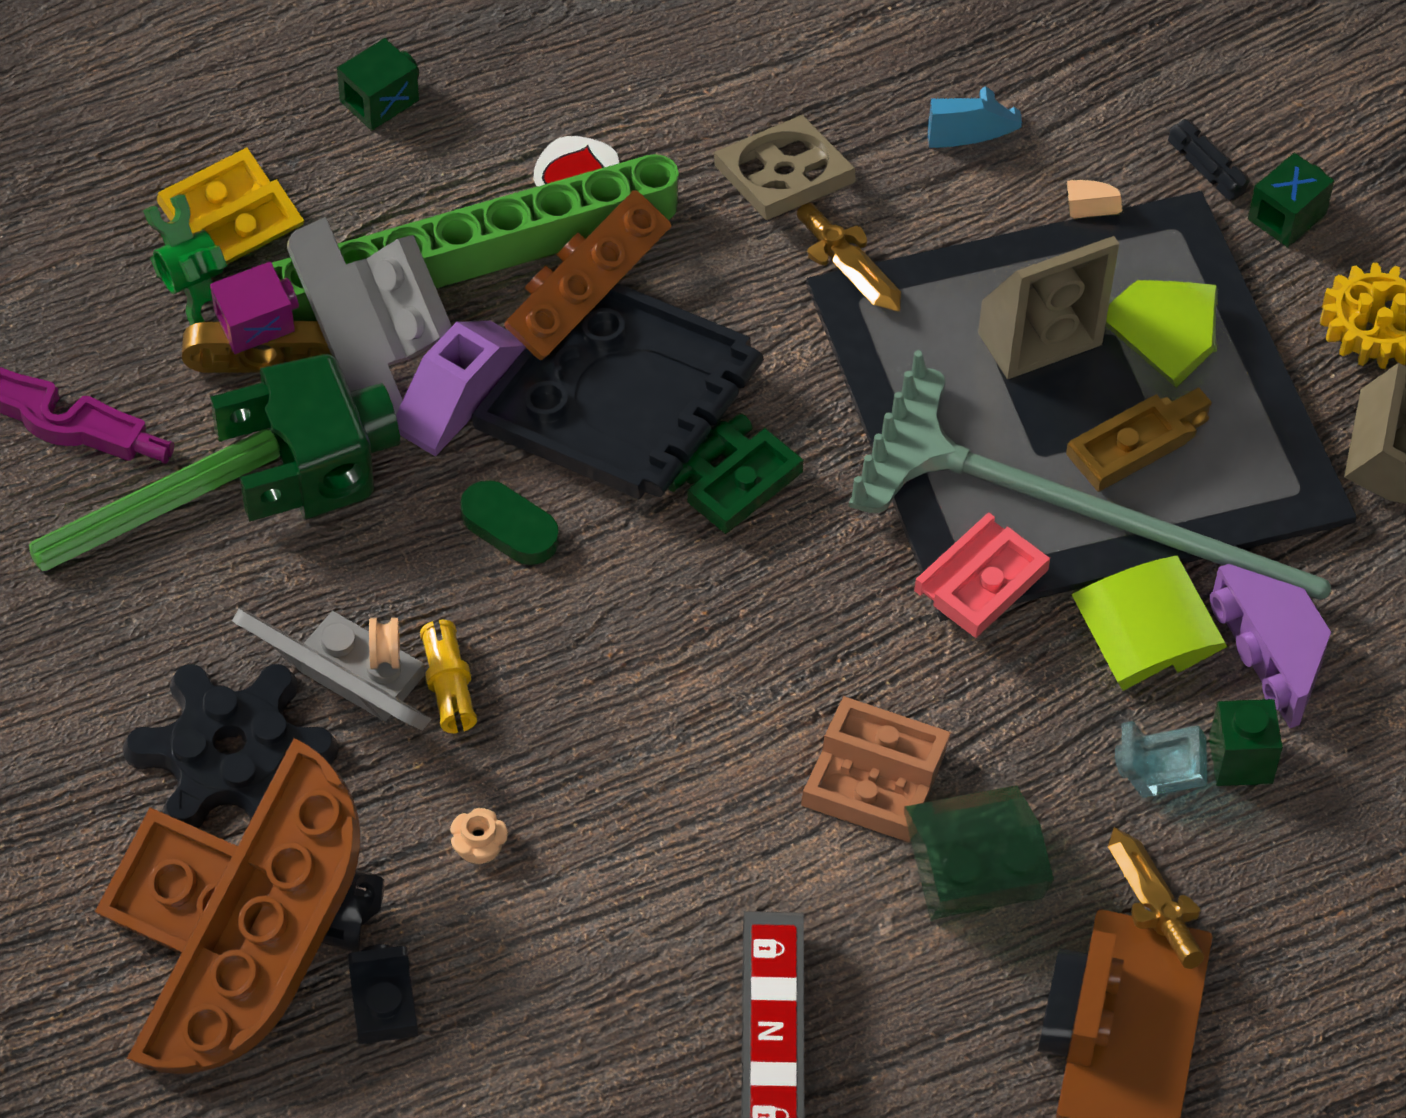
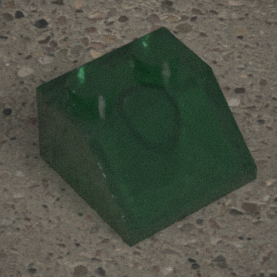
[903,785,1054,920]

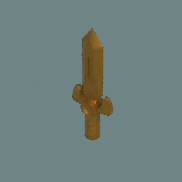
[797,203,901,312]
[1108,827,1204,969]

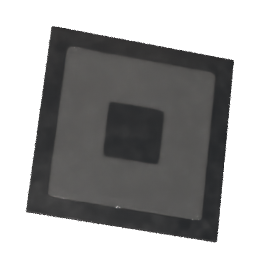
[806,191,1357,622]

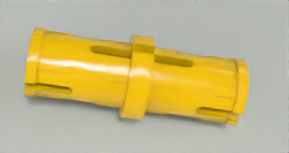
[420,619,477,734]

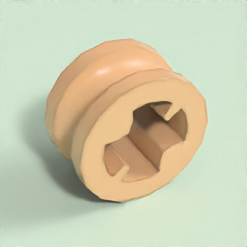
[369,617,400,669]

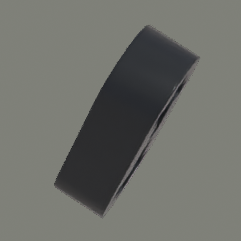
[1038,948,1088,1058]

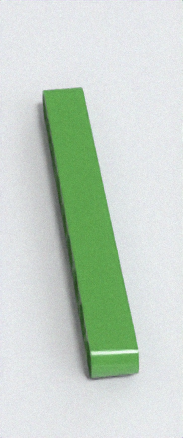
[245,154,679,321]

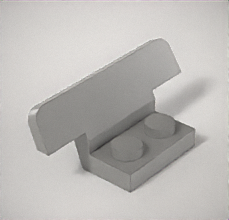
[287,217,452,414]
[232,608,432,730]

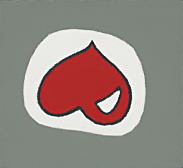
[533,136,619,187]

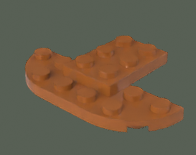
[95,738,360,1074]

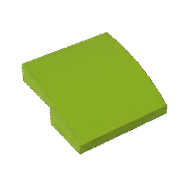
[1071,556,1227,691]

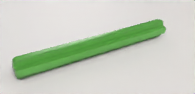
[29,429,280,571]

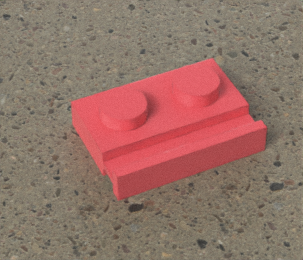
[914,512,1050,638]

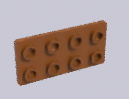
[1056,909,1212,1118]

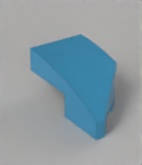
[928,86,1022,148]

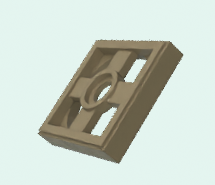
[713,115,856,221]

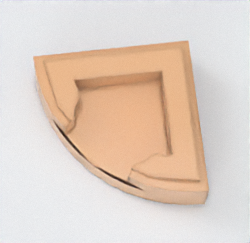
[1067,180,1122,219]

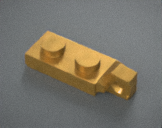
[1066,387,1212,492]

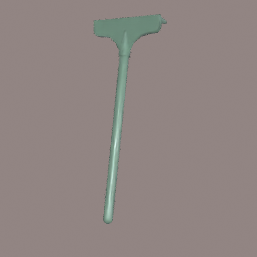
[848,350,1332,600]

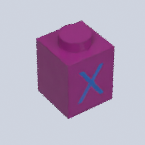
[210,261,299,354]

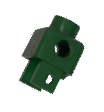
[210,354,400,522]

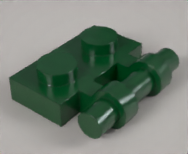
[668,413,804,534]

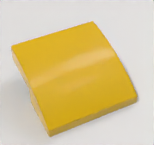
[157,147,304,264]

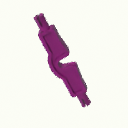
[0,367,174,464]

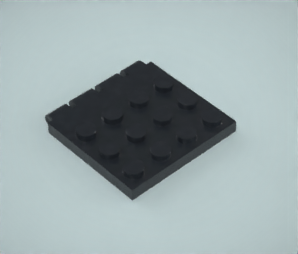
[472,283,764,500]

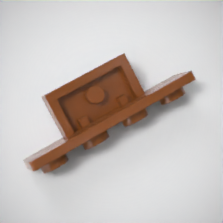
[504,190,671,360]

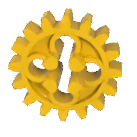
[1320,263,1406,369]

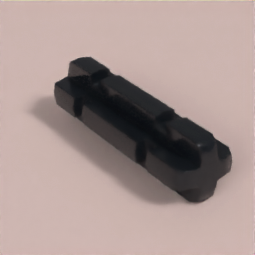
[1168,119,1250,201]

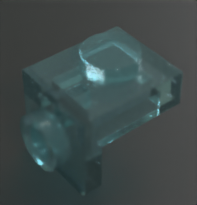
[1115,721,1207,798]

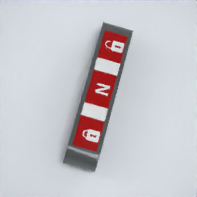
[741,911,804,1118]

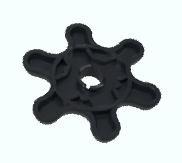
[123,664,339,828]

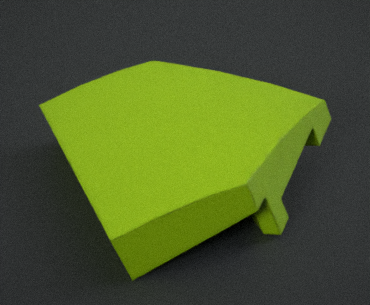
[1105,280,1217,388]

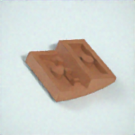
[801,696,951,842]

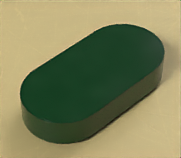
[460,480,559,565]

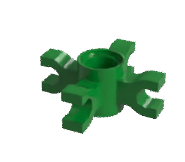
[143,194,227,325]

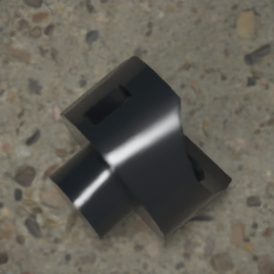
[322,869,384,952]

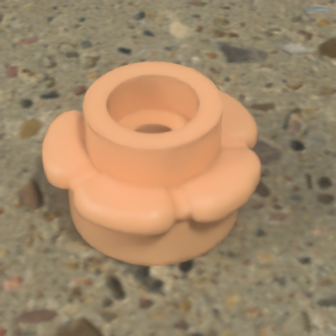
[450,808,508,864]

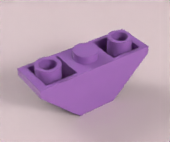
[396,321,526,457]
[1210,564,1331,728]

